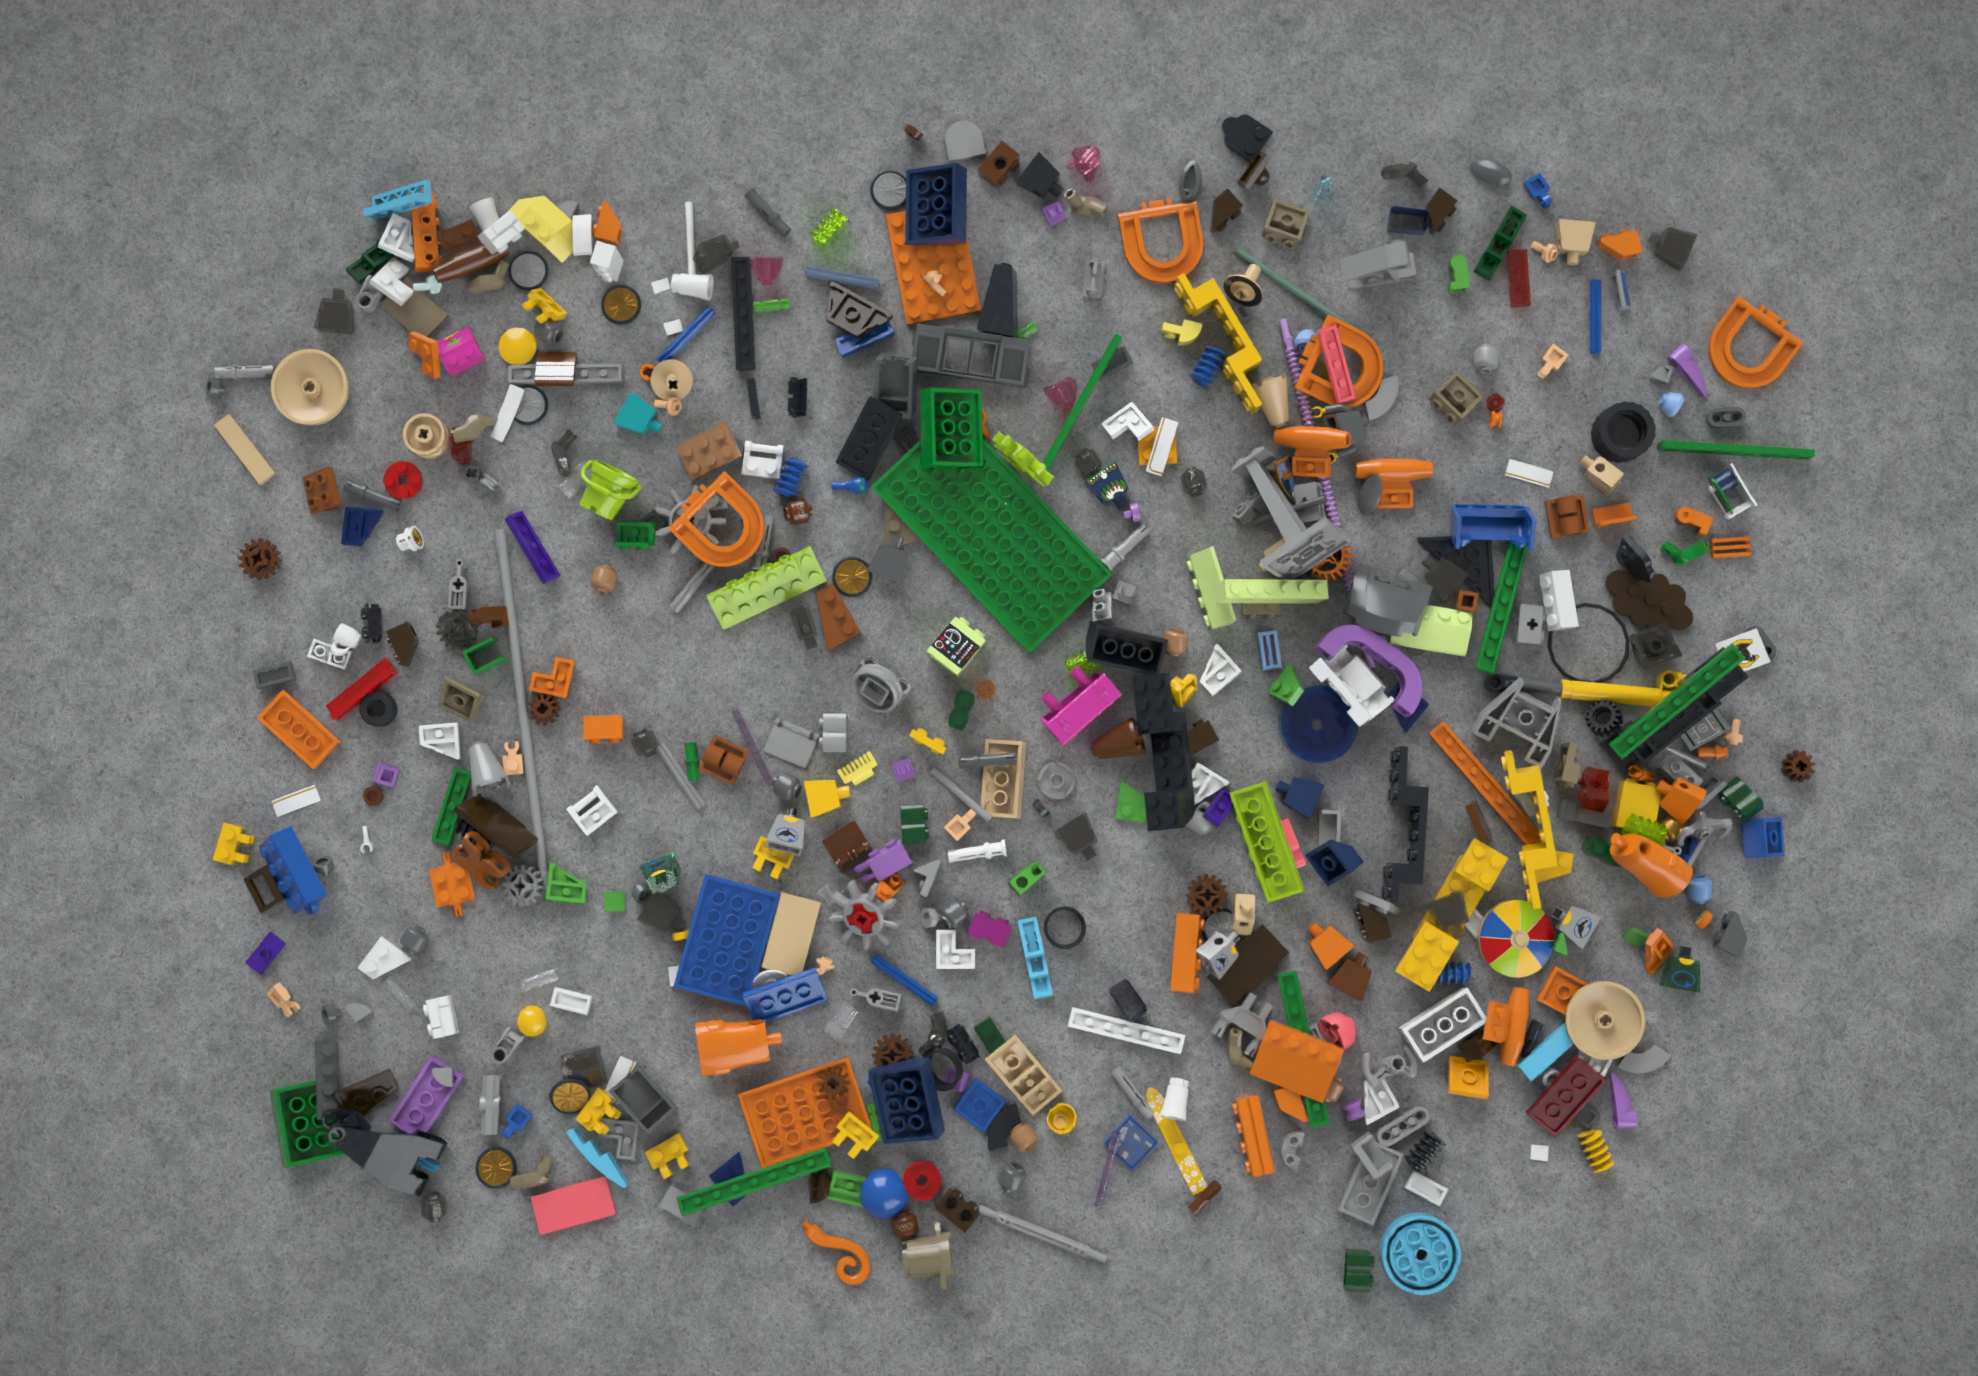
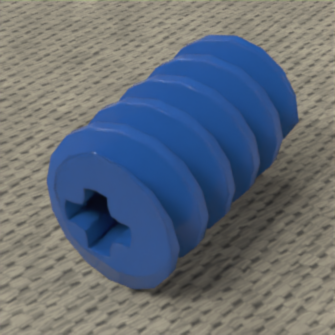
[1190,346,1228,389]
[773,457,809,500]
[1438,961,1471,987]

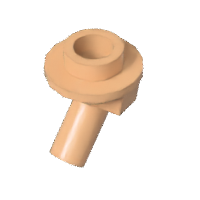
[1531,241,1558,263]
[923,271,946,297]
[654,397,681,416]
[1723,719,1743,745]
[816,956,834,976]

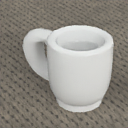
[330,623,362,656]

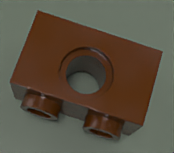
[978,141,1020,188]

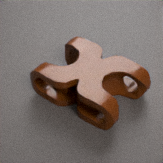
[452,831,510,890]

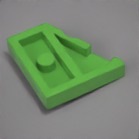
[1268,663,1304,706]
[1115,782,1147,823]

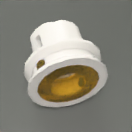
[396,526,424,551]

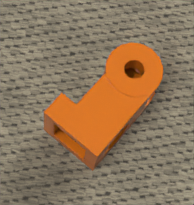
[1674,507,1714,537]

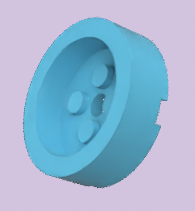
[1379,1212,1461,1295]

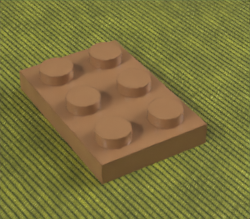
[676,421,742,481]

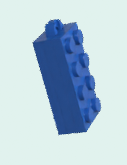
[259,826,327,915]

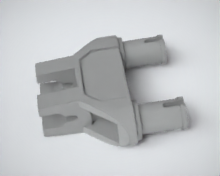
[1211,992,1273,1059]

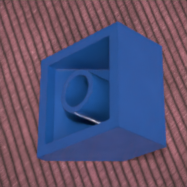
[1741,818,1784,858]

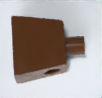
[1326,952,1371,1001]

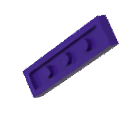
[504,511,561,584]

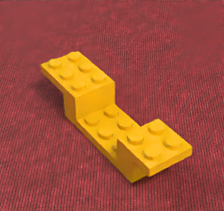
[1174,273,1262,415]
[1501,750,1558,909]
[1395,838,1508,992]

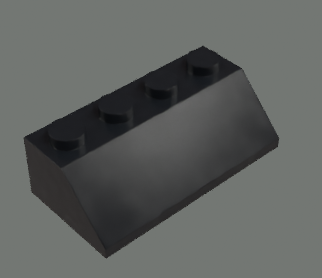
[1086,621,1168,675]

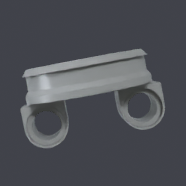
[851,656,911,713]

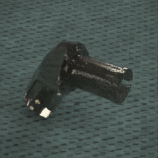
[1381,161,1428,189]
[551,429,577,477]
[918,1012,948,1057]

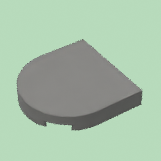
[945,121,986,163]

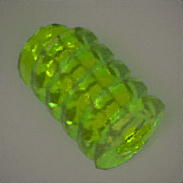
[809,208,850,251]
[1064,649,1101,679]
[1622,813,1667,846]

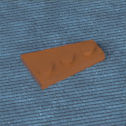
[816,583,861,652]

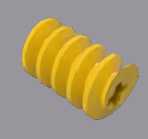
[1577,1129,1614,1173]

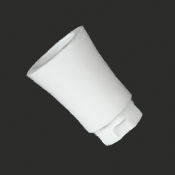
[469,198,499,232]
[671,273,714,301]
[1159,1078,1189,1121]

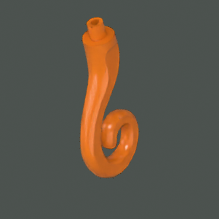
[801,1219,871,1285]

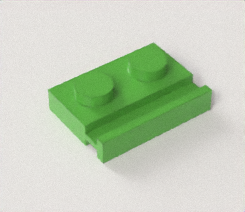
[828,1170,866,1207]

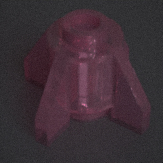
[1067,145,1101,182]
[751,257,783,285]
[1043,377,1077,411]

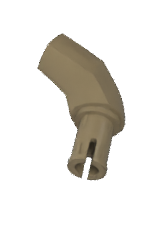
[452,413,494,443]
[1227,1028,1254,1073]

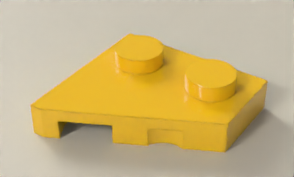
[1535,851,1574,883]

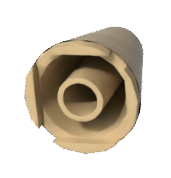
[1251,373,1289,428]

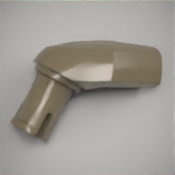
[1064,188,1108,218]
[467,260,509,294]
[510,1154,554,1189]

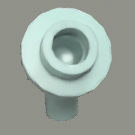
[413,275,442,294]

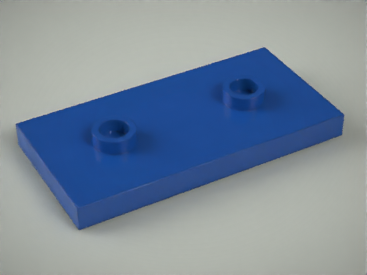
[742,967,828,1023]

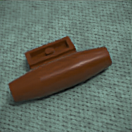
[432,219,509,283]

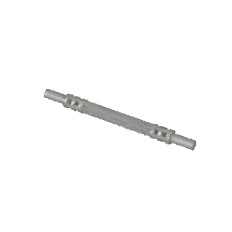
[978,1205,1107,1263]

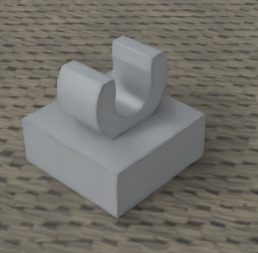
[1112,580,1136,605]

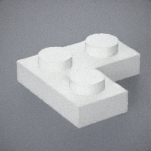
[370,257,414,306]
[1101,402,1154,441]
[936,930,975,969]

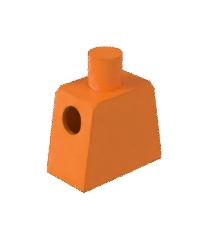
[1655,778,1707,825]
[1307,922,1355,970]

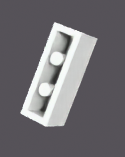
[590,241,624,283]
[1539,570,1579,631]

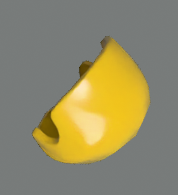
[517,1005,547,1037]
[1047,1103,1077,1135]

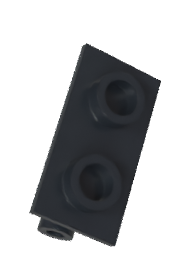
[787,377,807,418]
[361,603,382,644]
[945,1023,979,1064]

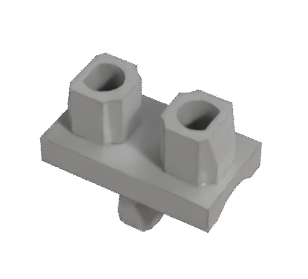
[1092,589,1113,623]

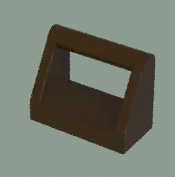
[243,865,286,914]

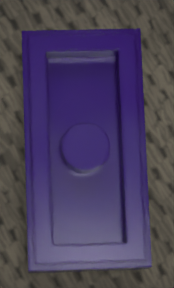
[1202,787,1234,828]
[245,932,286,975]

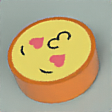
[1695,910,1713,929]

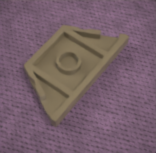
[883,503,920,547]

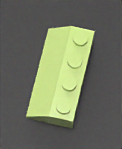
[1186,546,1236,630]
[1389,605,1472,657]

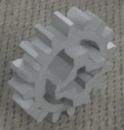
[502,865,545,907]

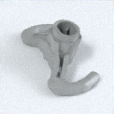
[1676,809,1733,847]
[1362,1045,1418,1086]

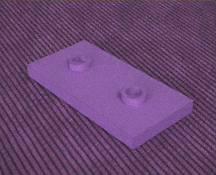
[389,1055,465,1134]

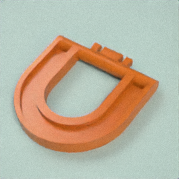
[1118,198,1203,284]
[1708,296,1803,389]
[1294,315,1383,407]
[668,471,765,567]

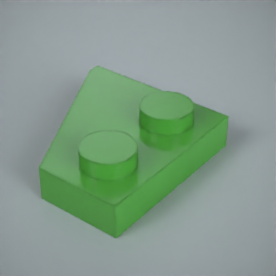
[545,862,587,904]

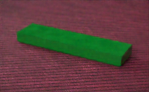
[431,767,471,846]

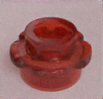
[1486,393,1505,412]

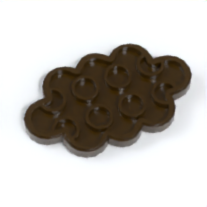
[1605,570,1693,635]

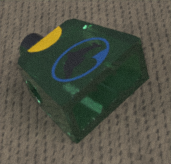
[639,853,681,894]
[1659,946,1701,993]

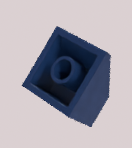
[1305,839,1364,887]

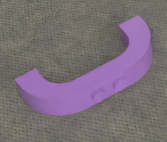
[1313,625,1422,717]

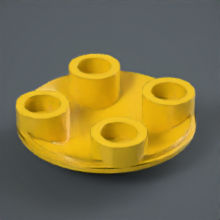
[499,328,537,365]

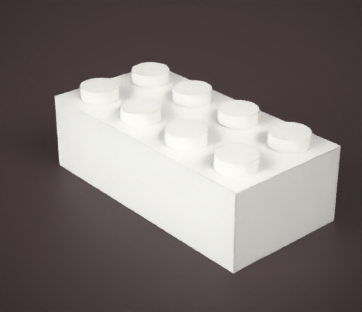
[1398,987,1486,1063]

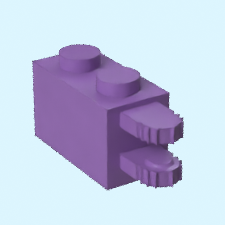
[854,839,912,883]

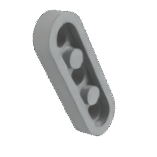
[1376,1106,1430,1146]

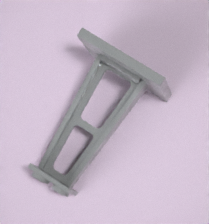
[1231,446,1352,580]

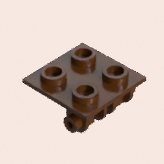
[822,820,873,874]

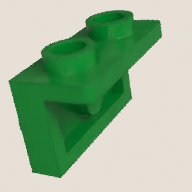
[613,521,655,550]

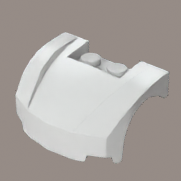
[1309,645,1394,727]

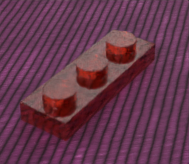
[1507,249,1531,308]

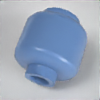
[1686,874,1713,904]

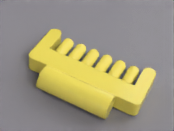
[837,751,878,786]

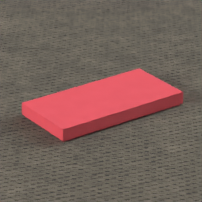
[531,1176,616,1235]

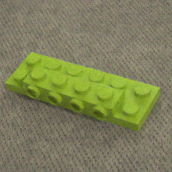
[706,546,827,630]
[1229,781,1305,903]

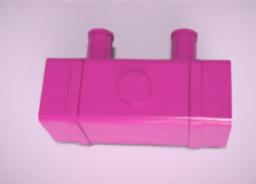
[1040,666,1122,745]

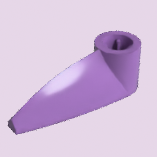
[1667,344,1707,397]
[1609,1073,1637,1129]

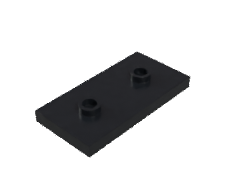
[836,396,903,481]

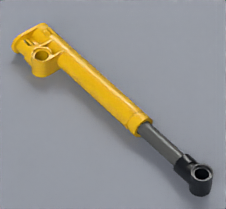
[1484,670,1686,707]

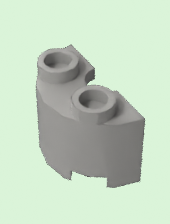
[1279,1130,1304,1171]

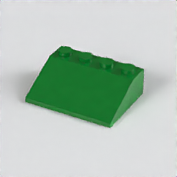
[920,387,984,468]
[269,1080,344,1168]

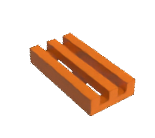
[1710,537,1751,559]

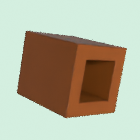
[1453,590,1479,614]

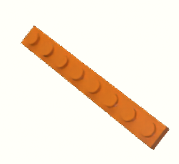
[1428,721,1541,845]

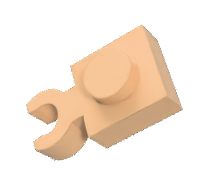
[503,741,524,775]

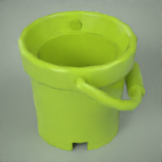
[579,459,642,520]

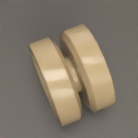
[403,413,450,459]

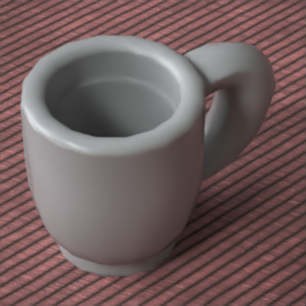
[1184,801,1213,835]

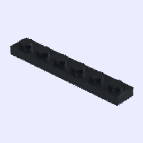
[731,256,756,371]

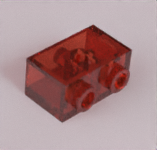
[1578,766,1609,812]

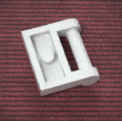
[741,441,784,480]
[567,785,618,836]

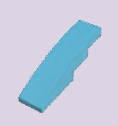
[1018,917,1053,1000]
[1517,1023,1573,1081]
[566,1126,630,1188]

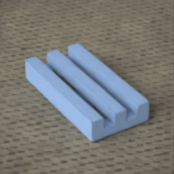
[1257,630,1282,671]

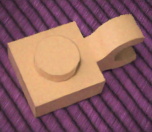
[1537,344,1569,379]
[944,809,977,841]
[267,982,300,1017]

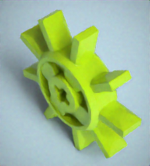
[992,431,1054,487]

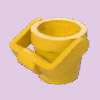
[1170,674,1197,708]

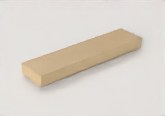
[214,414,276,485]

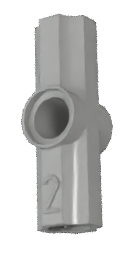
[479,1074,502,1135]

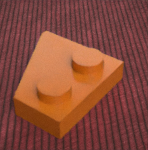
[1645,928,1675,976]

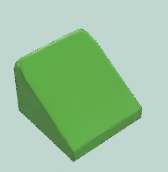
[604,892,626,912]
[1623,927,1649,948]
[1552,932,1568,956]

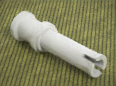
[948,839,1007,863]

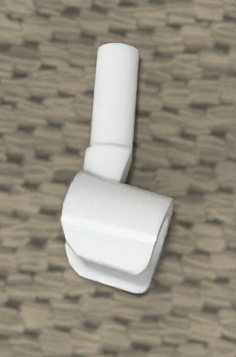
[360,826,374,853]

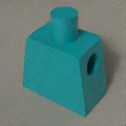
[613,392,663,436]

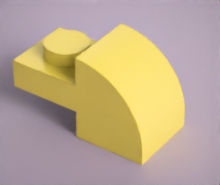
[1161,319,1203,346]

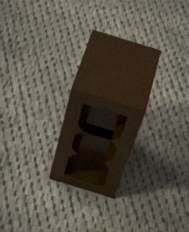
[935,1188,980,1233]

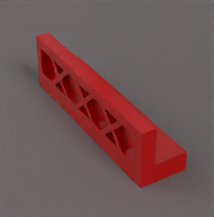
[326,657,399,721]

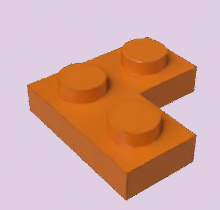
[408,332,441,379]
[529,657,576,699]

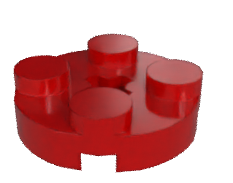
[383,461,423,499]
[903,1160,942,1201]

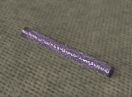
[732,709,771,781]
[1094,1131,1121,1208]

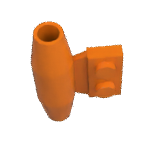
[1273,426,1351,478]
[1354,458,1433,509]
[1483,987,1529,1067]

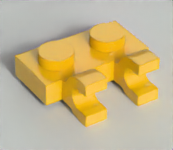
[522,288,568,324]
[909,728,947,755]
[213,823,256,865]
[753,836,795,880]
[576,1087,622,1135]
[832,1111,879,1159]
[645,1133,690,1179]

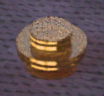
[976,680,995,699]

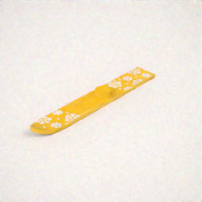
[1146,1087,1207,1196]

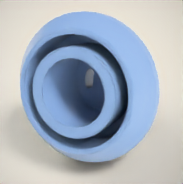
[1294,329,1317,353]
[1659,392,1684,417]

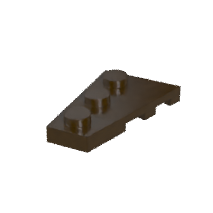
[334,1069,398,1116]

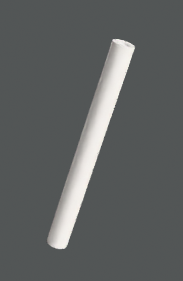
[685,202,696,275]

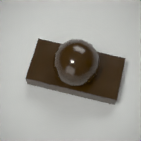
[1237,152,1271,190]

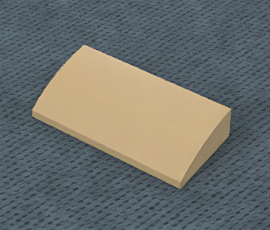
[981,739,1027,819]
[761,892,821,975]

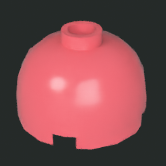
[1318,1013,1356,1050]

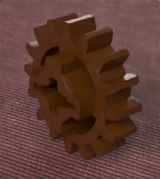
[238,538,282,580]
[1186,874,1228,916]
[872,1033,914,1067]

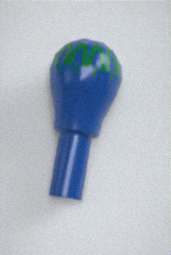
[831,477,869,494]

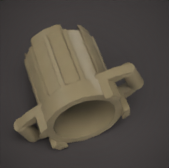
[902,1221,956,1290]

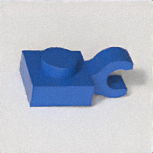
[1523,173,1553,209]
[501,1103,533,1139]

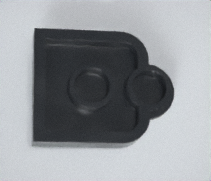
[1222,114,1273,163]
[1616,534,1655,583]

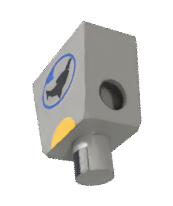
[765,808,805,856]
[1550,905,1601,949]
[1196,931,1241,980]

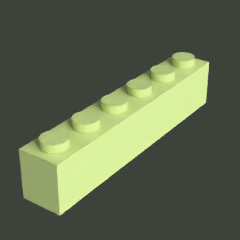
[1214,579,1329,604]

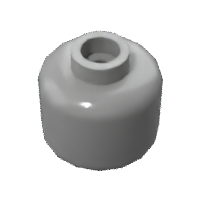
[1474,344,1499,374]

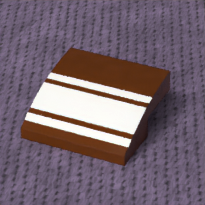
[535,352,577,386]

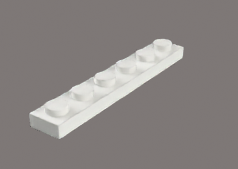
[1068,1007,1185,1054]

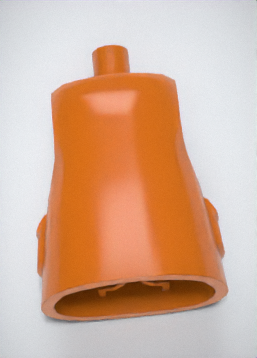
[1610,833,1693,898]
[695,1020,782,1077]

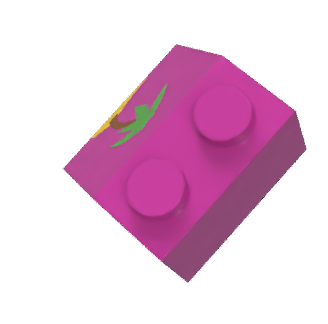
[438,326,486,377]

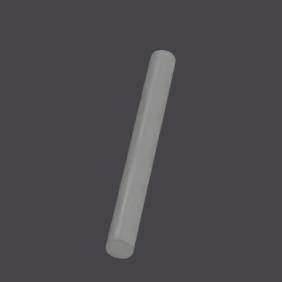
[930,767,992,823]

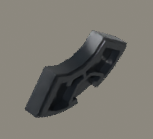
[988,1103,1021,1151]

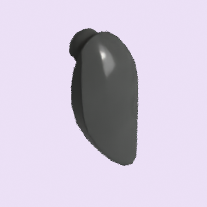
[1179,160,1201,201]
[1470,161,1512,185]
[1357,475,1382,515]

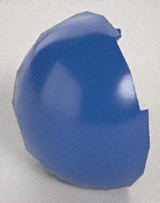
[859,1168,908,1219]

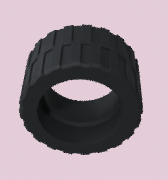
[1591,401,1656,463]

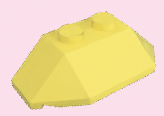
[508,196,573,263]

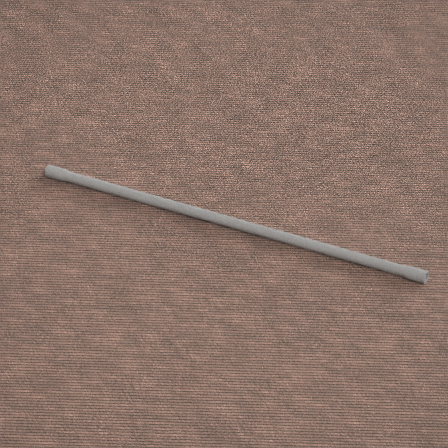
[494,529,548,891]

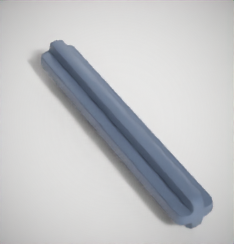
[805,266,880,290]

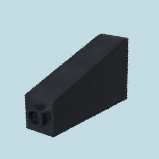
[977,263,1018,338]

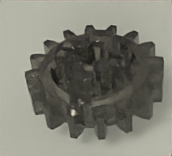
[436,608,479,650]

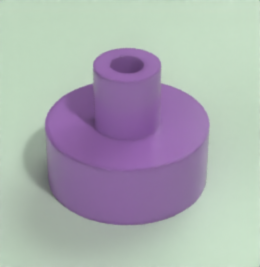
[1123,502,1141,523]

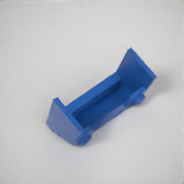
[1451,504,1536,550]

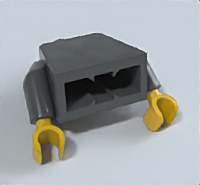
[1311,404,1369,464]

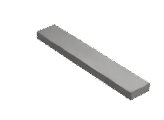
[508,363,623,385]

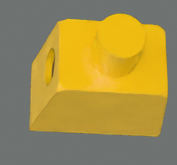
[804,780,851,818]

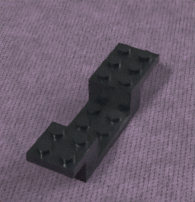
[1600,647,1749,774]
[1133,673,1195,831]
[1381,746,1429,902]

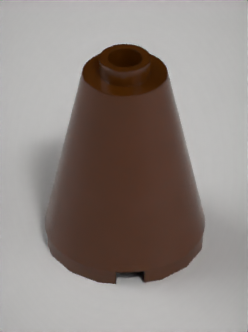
[1090,717,1146,759]

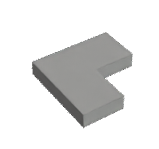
[599,1117,640,1161]

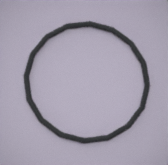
[1548,603,1630,683]

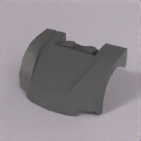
[1343,564,1433,637]

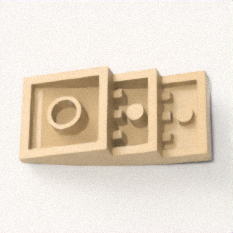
[985,1035,1062,1116]

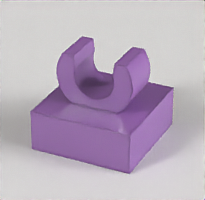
[1042,201,1067,226]
[891,758,916,782]

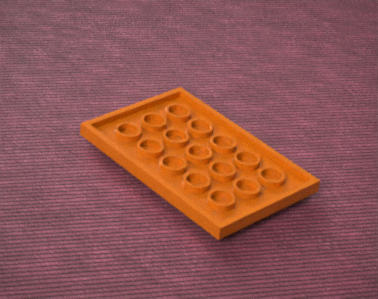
[886,211,981,326]
[738,1056,872,1169]

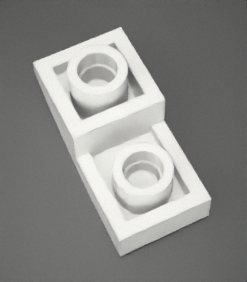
[572,215,594,256]
[307,638,351,670]

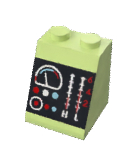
[927,616,986,678]

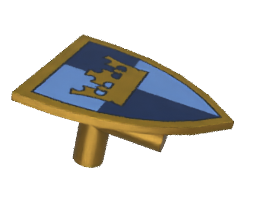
[1268,453,1296,501]

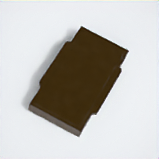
[454,794,538,858]
[1206,924,1289,1006]

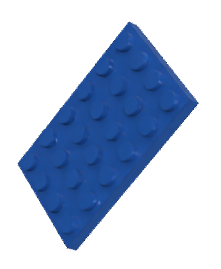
[673,874,780,1006]

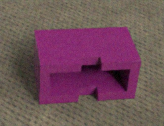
[968,910,1012,948]

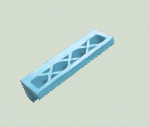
[363,180,432,220]

